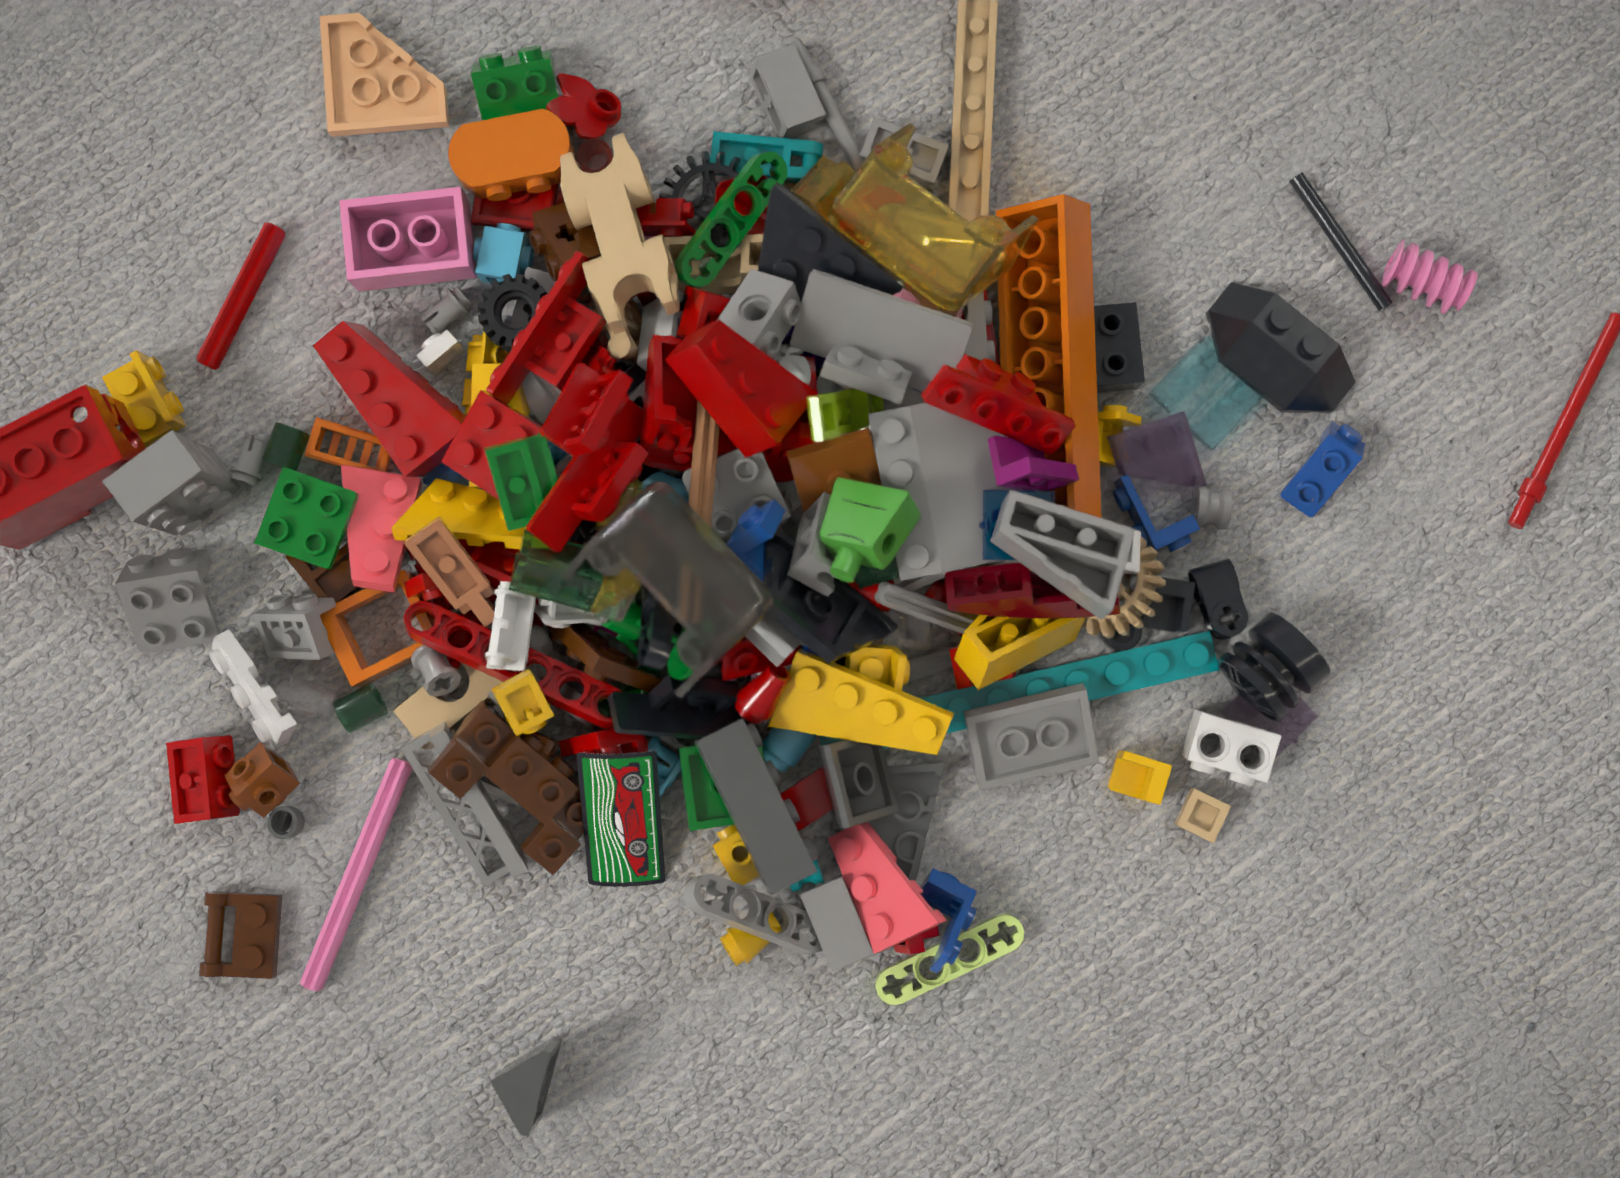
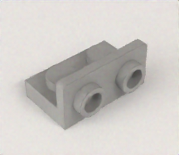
[253,593,336,660]

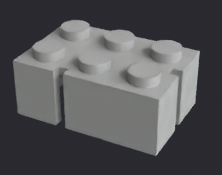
[103,430,241,535]

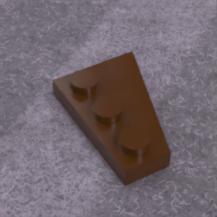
[539,618,662,692]

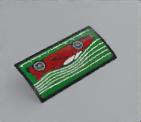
[577,751,665,887]

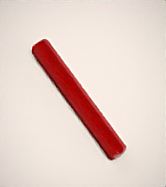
[196,222,286,370]

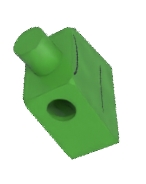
[820,477,921,582]

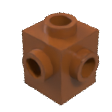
[224,742,300,818]

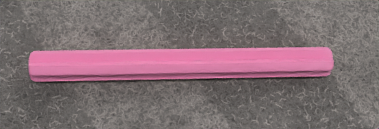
[300,758,412,992]

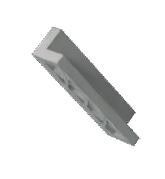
[401,722,528,887]

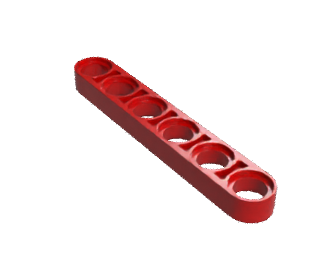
[404,601,622,729]

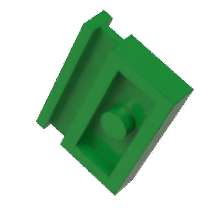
[484,433,558,531]

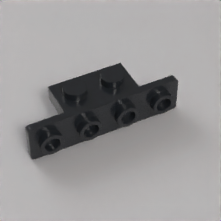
[608,675,754,739]

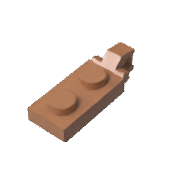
[404,516,495,627]

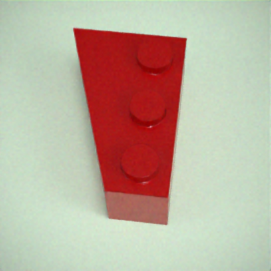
[665,319,818,458]

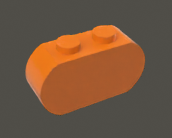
[448,109,575,201]

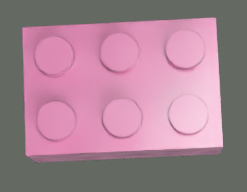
[339,187,477,292]

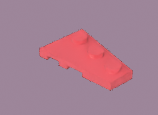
[341,465,422,593]
[828,822,947,954]

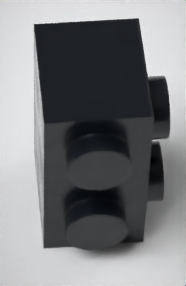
[1094,302,1145,393]

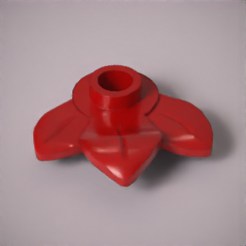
[546,73,622,140]

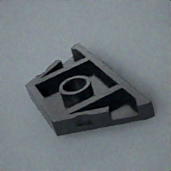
[758,182,906,302]
[763,527,899,664]

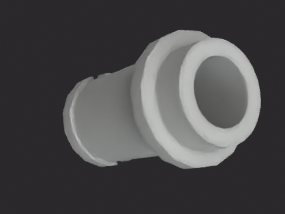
[421,286,474,334]
[230,433,272,487]

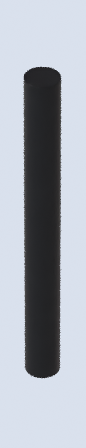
[1289,172,1393,311]

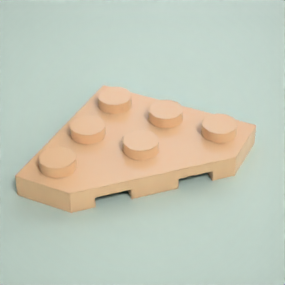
[320,13,450,137]

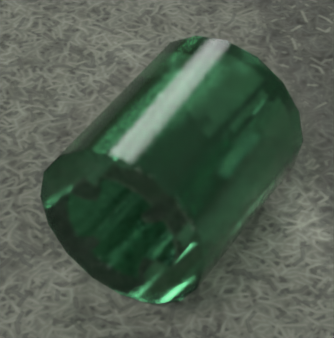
[261,422,310,471]
[333,682,388,733]

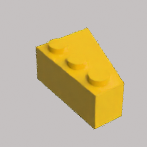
[954,569,1086,690]

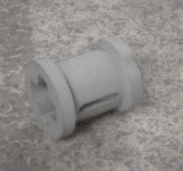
[411,645,461,697]

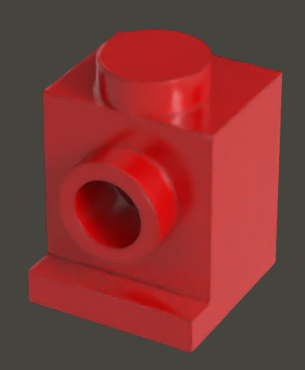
[677,285,731,338]

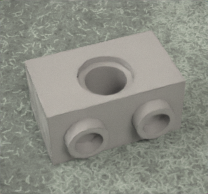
[718,269,801,358]

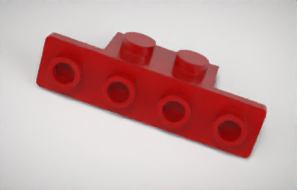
[486,251,607,404]
[921,354,1076,454]
[526,398,649,552]

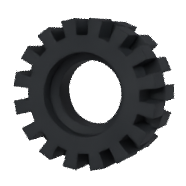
[477,274,548,352]

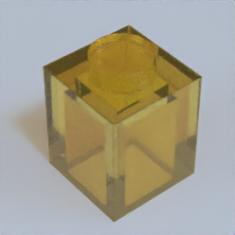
[791,156,858,227]

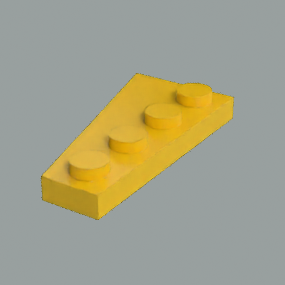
[391,478,552,551]
[768,648,955,755]

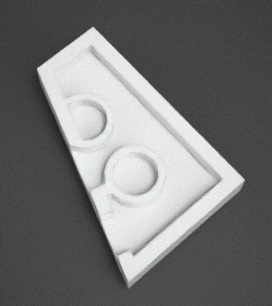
[209,629,297,750]

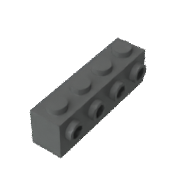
[694,719,819,895]

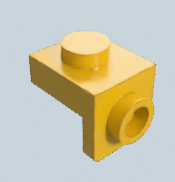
[1098,405,1142,467]

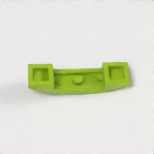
[807,388,884,442]

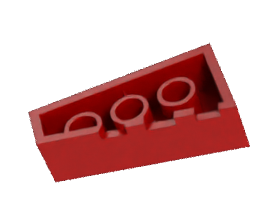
[312,321,466,477]

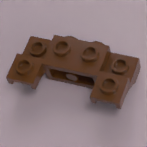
[427,700,584,875]

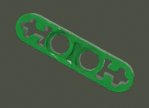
[675,151,787,287]

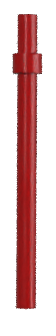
[1507,313,1620,529]

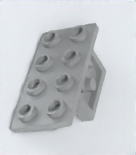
[790,269,973,404]

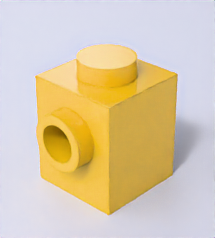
[712,825,759,885]

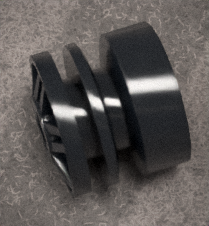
[1217,612,1330,722]

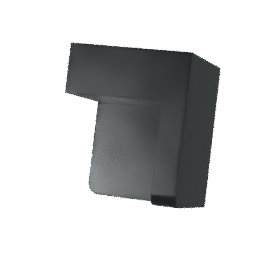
[1141,577,1195,633]

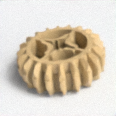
[1081,537,1166,638]

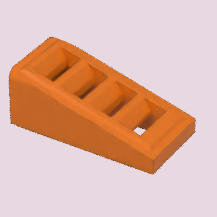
[304,417,391,472]

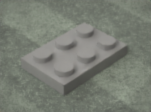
[963,683,1099,790]

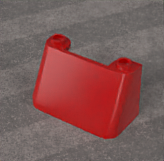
[640,334,820,482]

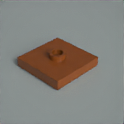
[786,428,882,513]

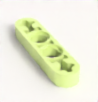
[875,913,1024,1005]

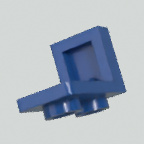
[1280,421,1365,518]
[1113,474,1200,553]
[726,499,786,582]
[920,868,977,974]

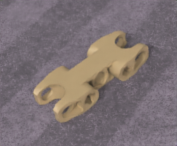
[560,132,679,335]

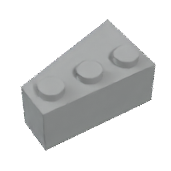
[991,490,1135,620]

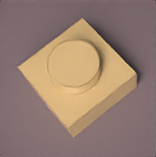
[1174,788,1231,843]

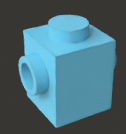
[473,223,534,284]

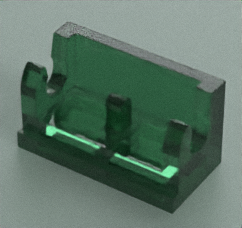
[508,529,606,612]

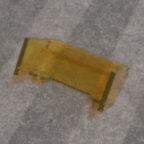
[828,123,1039,311]

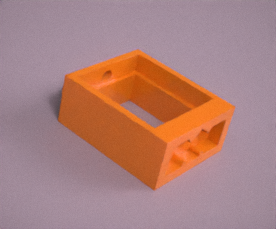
[320,569,435,688]

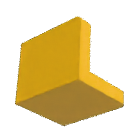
[1107,750,1172,805]

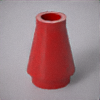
[735,663,791,724]

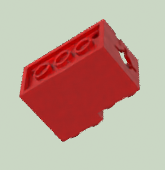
[0,384,146,550]

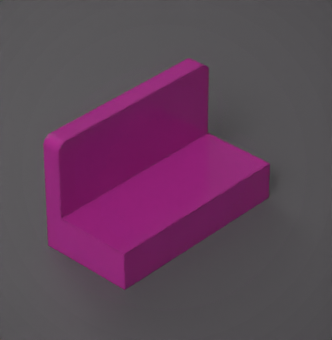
[988,435,1079,493]

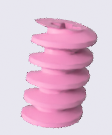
[1382,239,1478,314]

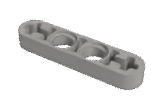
[684,873,823,954]

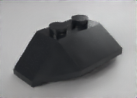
[1206,282,1356,413]

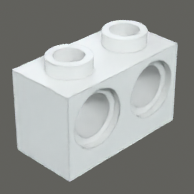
[1181,709,1281,786]

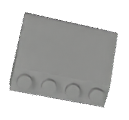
[868,403,1017,581]

